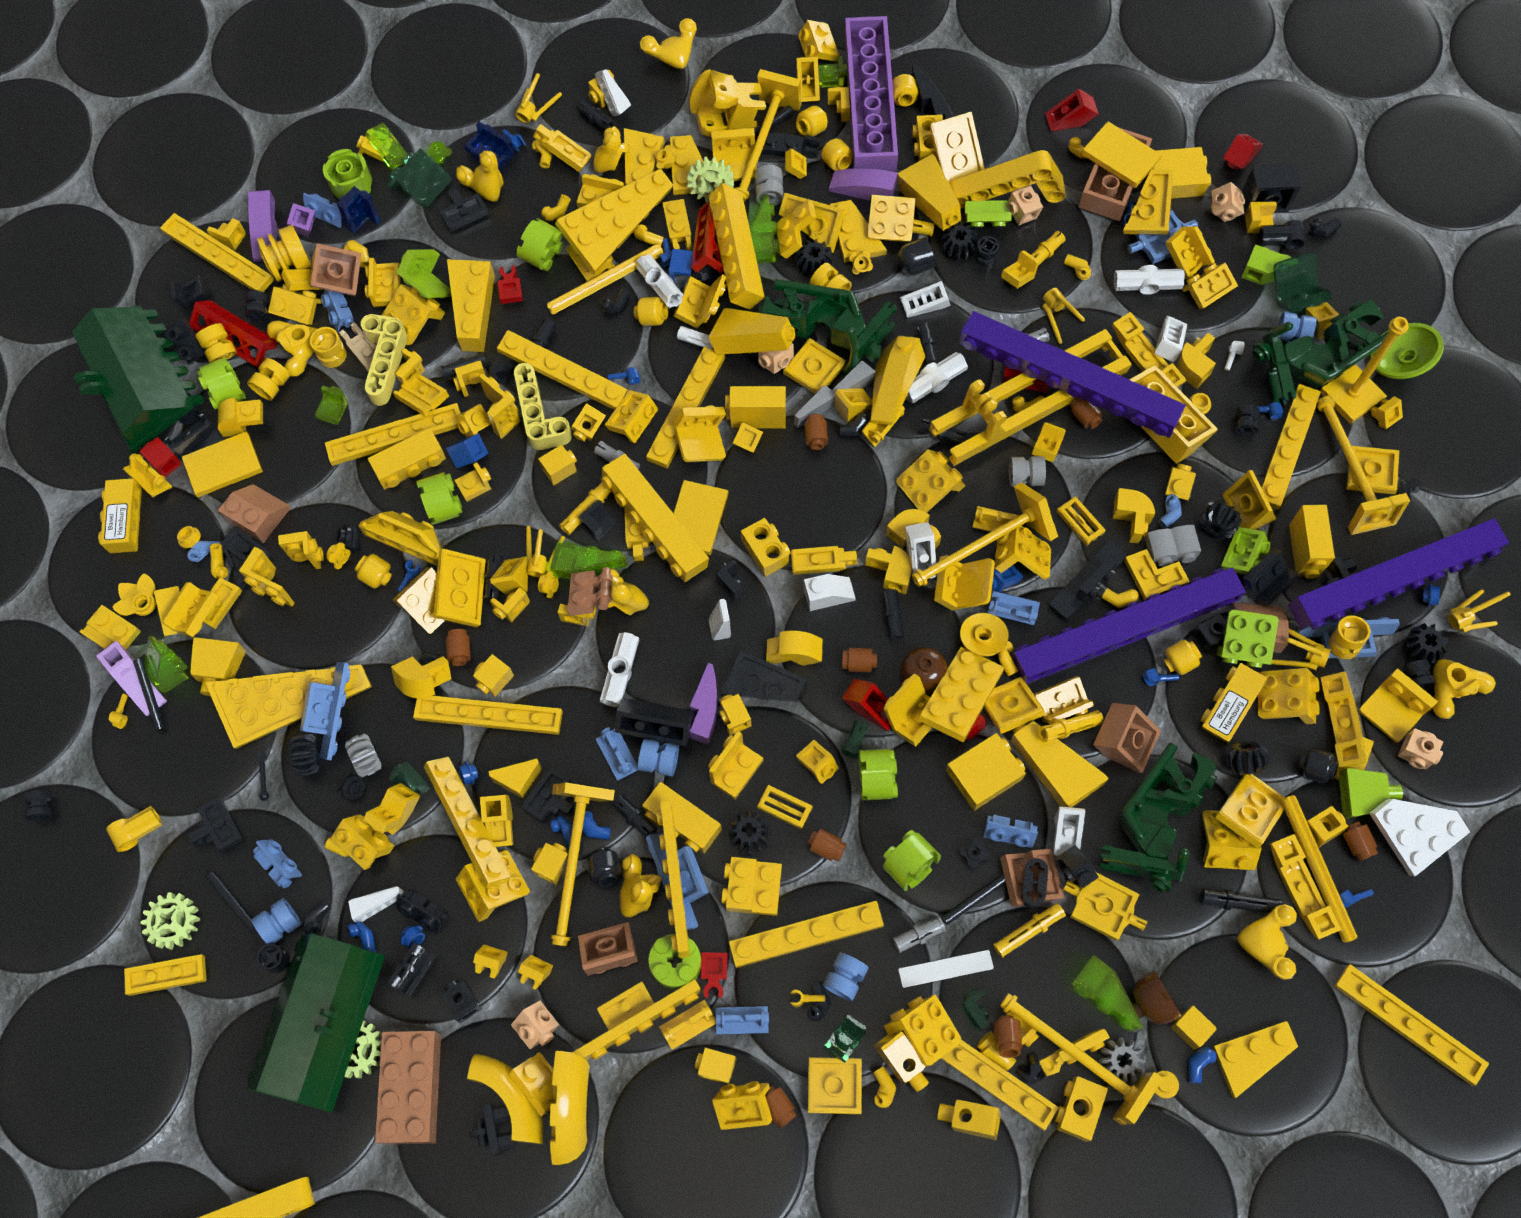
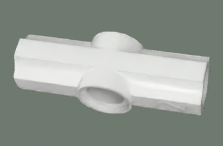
[636,254,683,308]
[1114,265,1184,295]
[906,352,968,404]
[600,632,639,707]

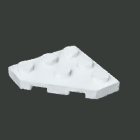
[1369,799,1470,877]

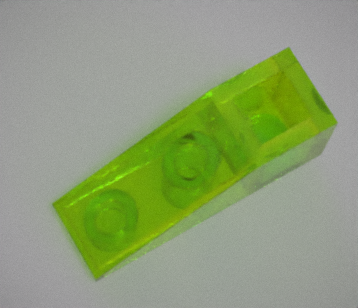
[750,194,780,264]
[550,542,628,580]
[144,635,189,694]
[1072,955,1143,1033]

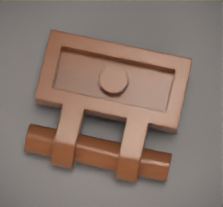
[568,567,613,616]

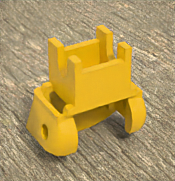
[689,69,766,137]

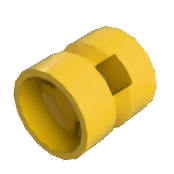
[810,263,852,291]
[195,323,237,363]
[310,327,347,368]
[247,358,290,401]
[1328,616,1371,659]

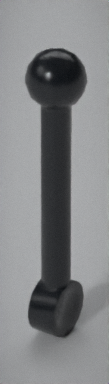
[256,752,269,801]

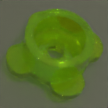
[426,141,452,164]

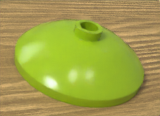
[1371,323,1444,379]

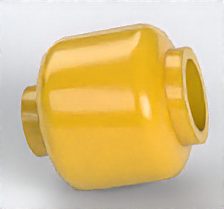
[892,74,919,107]
[796,106,828,137]
[821,138,853,171]
[634,297,668,326]
[355,554,392,589]
[1163,639,1202,675]

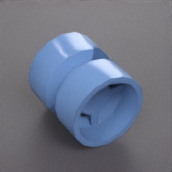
[1278,311,1316,342]
[638,739,679,777]
[251,898,301,944]
[823,952,869,1001]

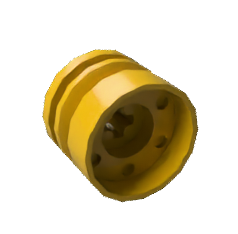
[257,224,311,282]

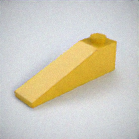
[871,336,926,425]

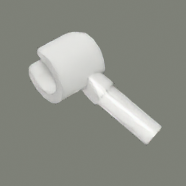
[1224,341,1244,371]

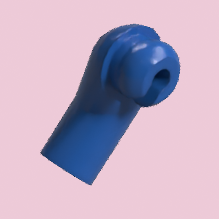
[582,811,611,840]
[550,816,573,849]
[347,921,376,952]
[1188,1047,1217,1084]

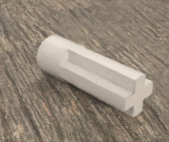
[677,326,713,349]

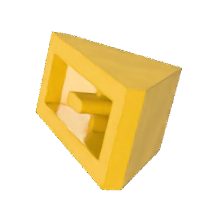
[796,56,820,102]
[834,388,872,424]
[490,556,528,595]
[489,759,542,799]

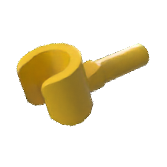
[109,694,128,729]
[790,990,825,1007]

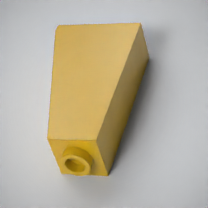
[897,154,961,231]
[708,308,795,355]
[1011,721,1108,808]

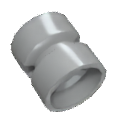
[755,165,784,207]
[1009,456,1046,487]

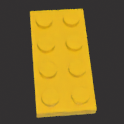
[919,647,1005,742]

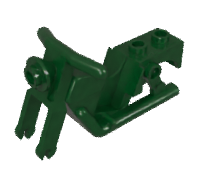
[758,279,897,376]
[1252,299,1389,406]
[1099,742,1217,893]

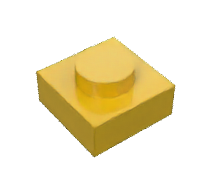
[785,148,807,179]
[733,422,763,453]

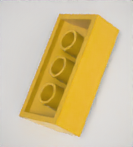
[1129,365,1218,464]

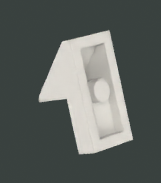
[1053,807,1085,856]

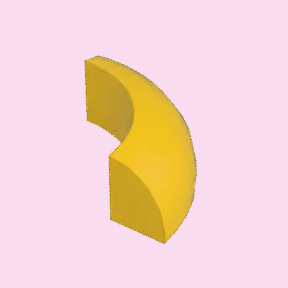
[550,1051,590,1165]
[467,1054,544,1144]

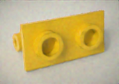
[862,406,905,447]
[123,453,172,497]
[972,506,1022,532]
[659,1000,716,1050]

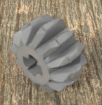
[345,733,381,777]
[1099,1038,1146,1084]

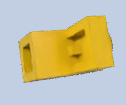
[1177,333,1216,389]
[218,398,263,437]
[1113,488,1155,544]
[886,509,941,549]
[865,546,912,594]
[766,631,823,666]
[391,656,451,698]
[363,783,420,835]
[480,795,513,847]

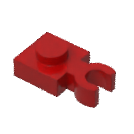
[498,265,523,304]
[701,952,728,999]

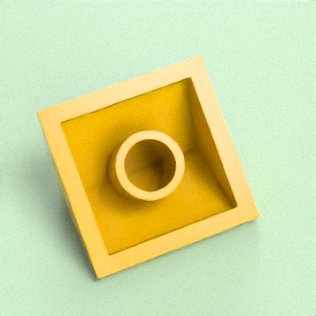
[1222,470,1276,530]

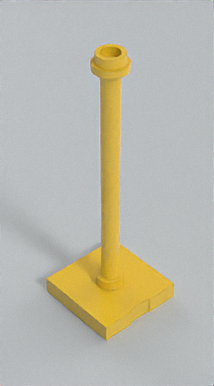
[735,69,802,202]
[1320,317,1408,425]
[1317,396,1410,535]
[912,482,1058,587]
[551,783,615,946]
[1000,993,1164,1125]

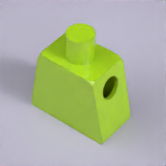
[1339,768,1403,819]

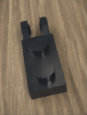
[761,132,820,159]

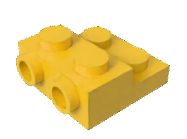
[722,857,782,916]

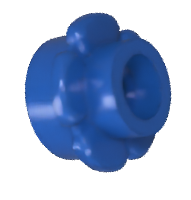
[1423,583,1440,607]
[458,761,478,785]
[400,925,425,949]

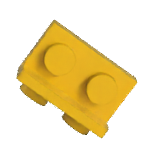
[577,174,624,208]
[1182,263,1238,309]
[605,390,658,443]
[278,531,324,569]
[712,1081,772,1130]

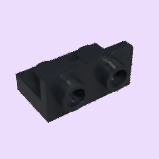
[1243,548,1299,606]

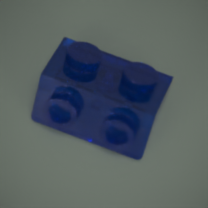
[465,121,514,170]
[337,186,380,233]

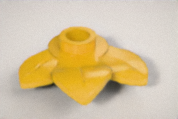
[112,574,156,616]

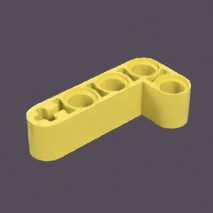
[361,314,407,406]
[514,363,572,450]

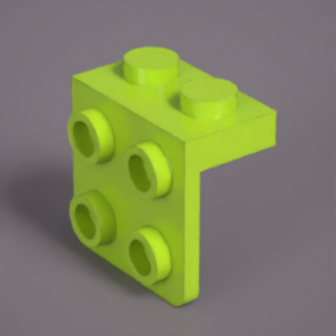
[396,249,452,299]
[1216,609,1279,668]

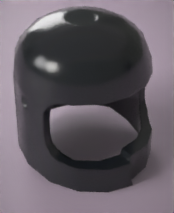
[897,236,935,276]

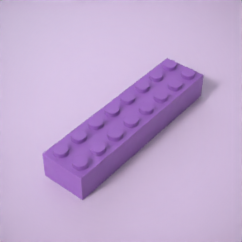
[845,16,898,171]

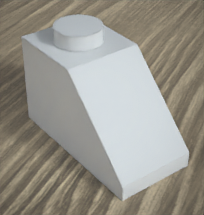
[804,574,856,611]

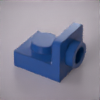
[991,565,1023,596]

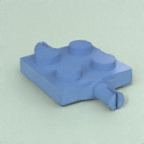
[1127,210,1198,264]

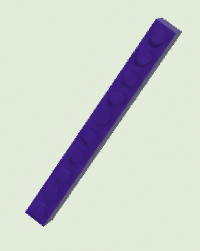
[959,311,1186,438]
[1288,518,1509,631]
[1012,567,1246,684]

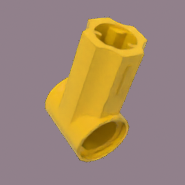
[106,806,162,852]

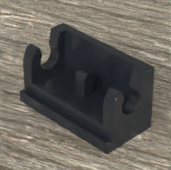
[164,413,219,461]

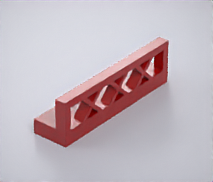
[691,201,724,273]
[189,300,278,367]

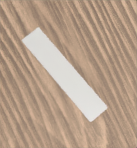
[899,950,994,988]

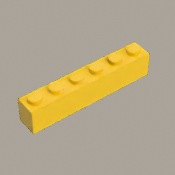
[708,183,765,310]
[601,454,709,582]

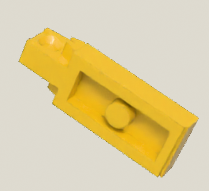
[533,124,592,173]
[624,507,650,561]
[791,546,857,575]
[1039,1029,1110,1076]

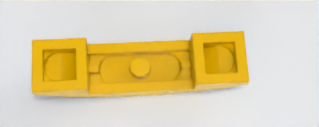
[1112,312,1187,387]
[1321,671,1366,769]
[1270,834,1342,940]

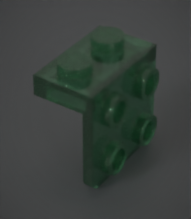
[388,148,451,208]
[1273,252,1332,313]

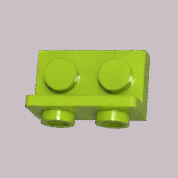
[1221,527,1270,575]

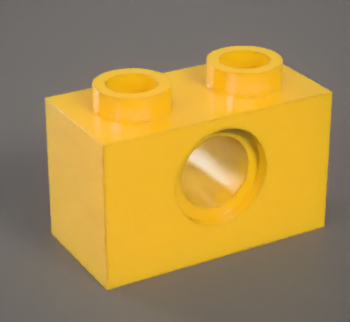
[1055,1076,1108,1142]

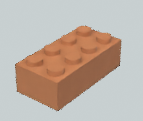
[1079,127,1152,221]
[375,1031,441,1145]

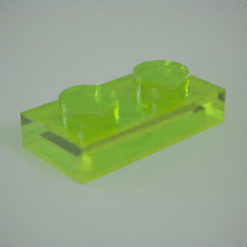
[365,122,409,170]

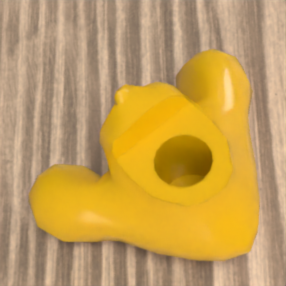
[640,18,697,69]
[593,126,633,174]
[456,151,503,202]
[267,321,317,377]
[608,569,649,616]
[1432,659,1496,719]
[620,854,662,918]
[1237,904,1297,980]

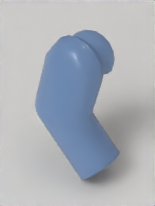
[1158,494,1182,529]
[187,541,223,562]

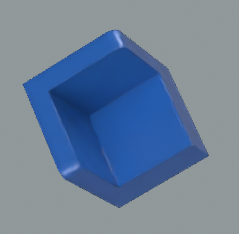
[669,249,694,283]
[446,433,489,468]

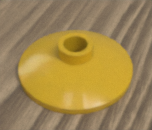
[960,613,1009,656]

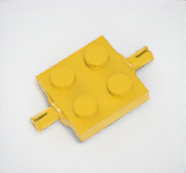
[1063,872,1148,941]

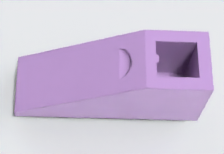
[97,641,167,716]

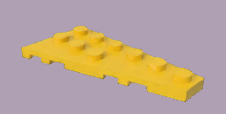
[555,169,673,275]
[205,664,372,749]

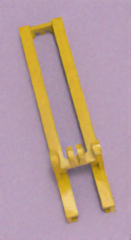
[929,329,1131,466]

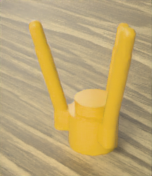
[515,73,562,124]
[1042,288,1085,344]
[526,526,565,578]
[1448,589,1510,633]
[1271,628,1331,670]

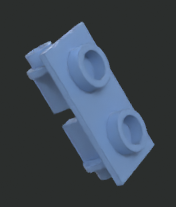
[303,193,349,228]
[321,290,354,333]
[988,591,1040,625]
[596,728,638,781]
[983,814,1038,848]
[253,839,302,888]
[716,1006,769,1035]

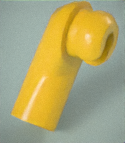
[541,195,571,221]

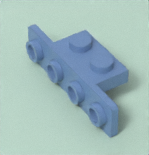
[1297,617,1400,658]
[300,662,350,760]
[646,834,709,930]

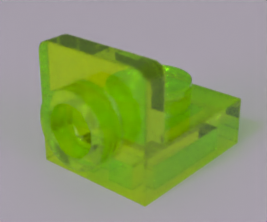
[818,56,847,88]
[315,386,348,425]

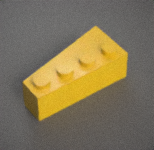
[447,259,495,352]

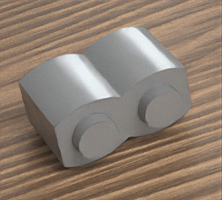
[1145,525,1201,567]

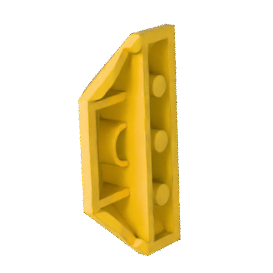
[358,511,442,566]

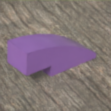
[829,168,898,201]
[248,190,277,262]
[690,663,718,745]

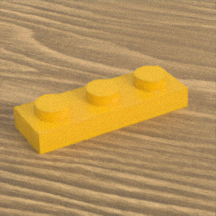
[124,954,206,996]

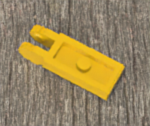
[663,199,693,251]

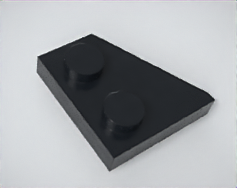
[220,527,273,589]

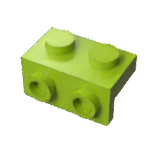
[965,200,1011,227]

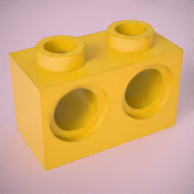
[912,115,943,161]
[741,518,791,577]

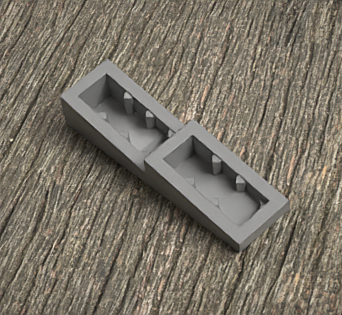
[794,361,876,428]

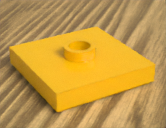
[783,338,846,394]
[1347,446,1399,495]
[983,677,1045,734]
[808,1057,862,1114]

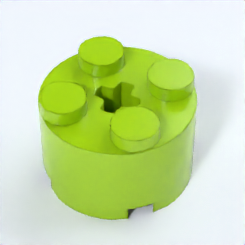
[323,149,372,202]
[517,218,564,271]
[197,357,246,410]
[417,472,462,525]
[859,749,898,801]
[883,830,941,891]
[649,934,701,991]

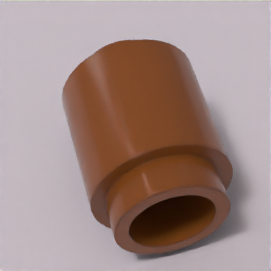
[1070,397,1103,429]
[804,414,828,450]
[445,629,471,666]
[842,648,877,673]
[1343,822,1378,861]
[808,828,847,862]
[993,1015,1023,1058]
[765,1086,797,1128]

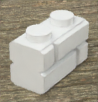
[905,523,937,578]

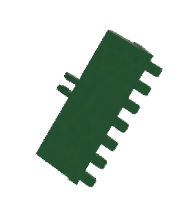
[72,306,204,454]
[247,934,385,1113]

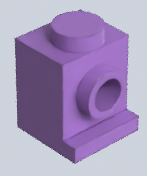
[287,203,315,238]

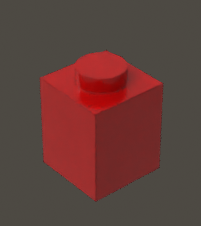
[139,437,182,478]

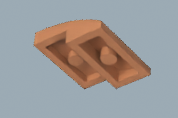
[1000,849,1064,907]

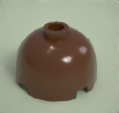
[900,647,948,695]
[1132,970,1182,1025]

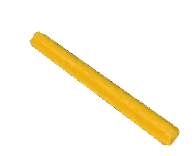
[547,244,663,314]
[1282,795,1357,942]

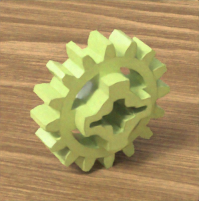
[687,157,734,202]
[141,892,200,950]
[345,1020,382,1079]

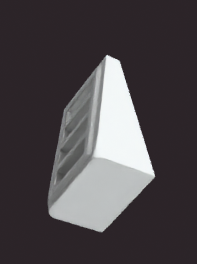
[595,69,631,117]
[900,281,951,318]
[1155,316,1187,362]
[709,599,731,640]
[348,886,404,922]

